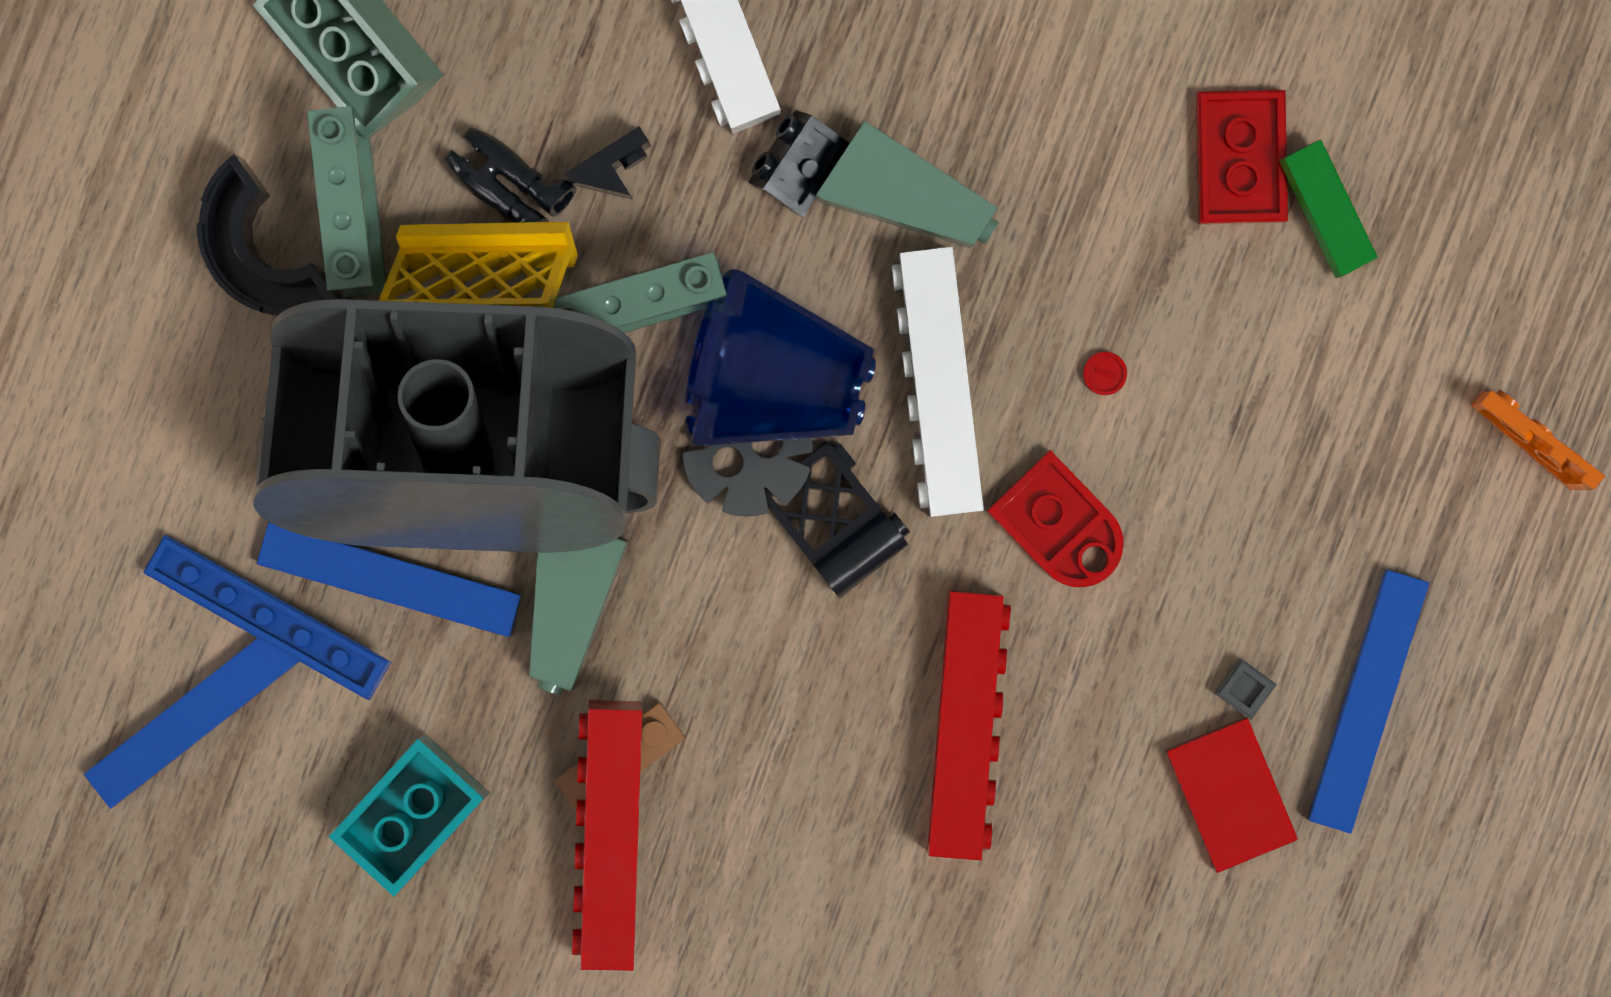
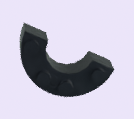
[197,154,343,317]

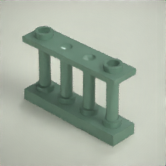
[307,106,387,298]
[553,252,730,333]

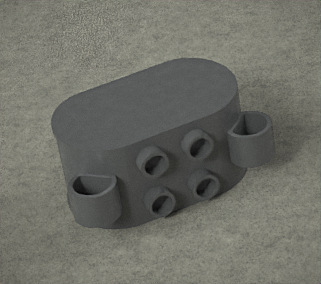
[253,299,661,553]

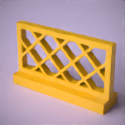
[378,222,578,308]

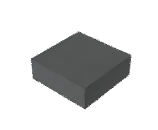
[1214,658,1277,720]

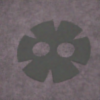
[682,389,813,517]

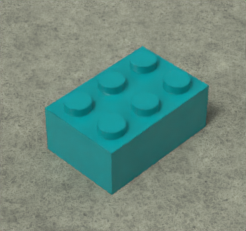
[329,734,490,897]

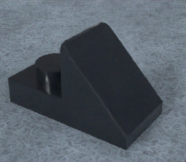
[565,126,652,199]

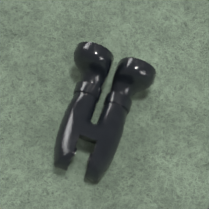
[444,127,577,223]

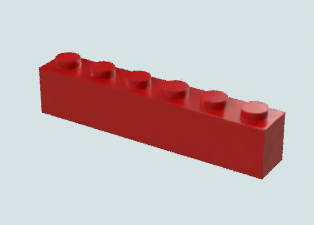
[927,590,1011,861]
[572,700,642,971]

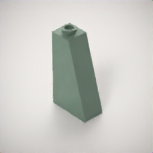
[816,121,999,249]
[529,538,629,695]

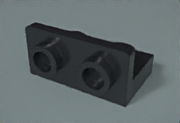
[749,110,850,217]

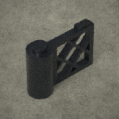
[765,442,910,598]

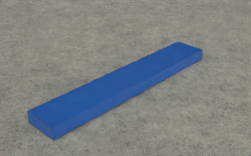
[257,522,522,637]
[143,535,392,700]
[1307,569,1429,834]
[83,638,299,809]

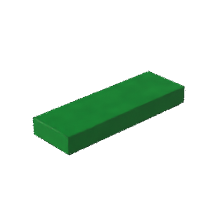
[1279,139,1378,278]

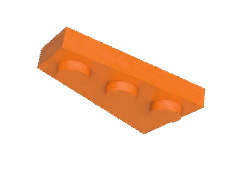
[1471,390,1606,490]

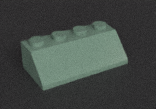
[253,0,444,140]

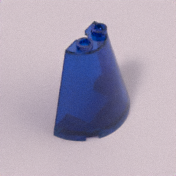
[685,269,876,446]

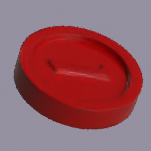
[1083,352,1127,396]

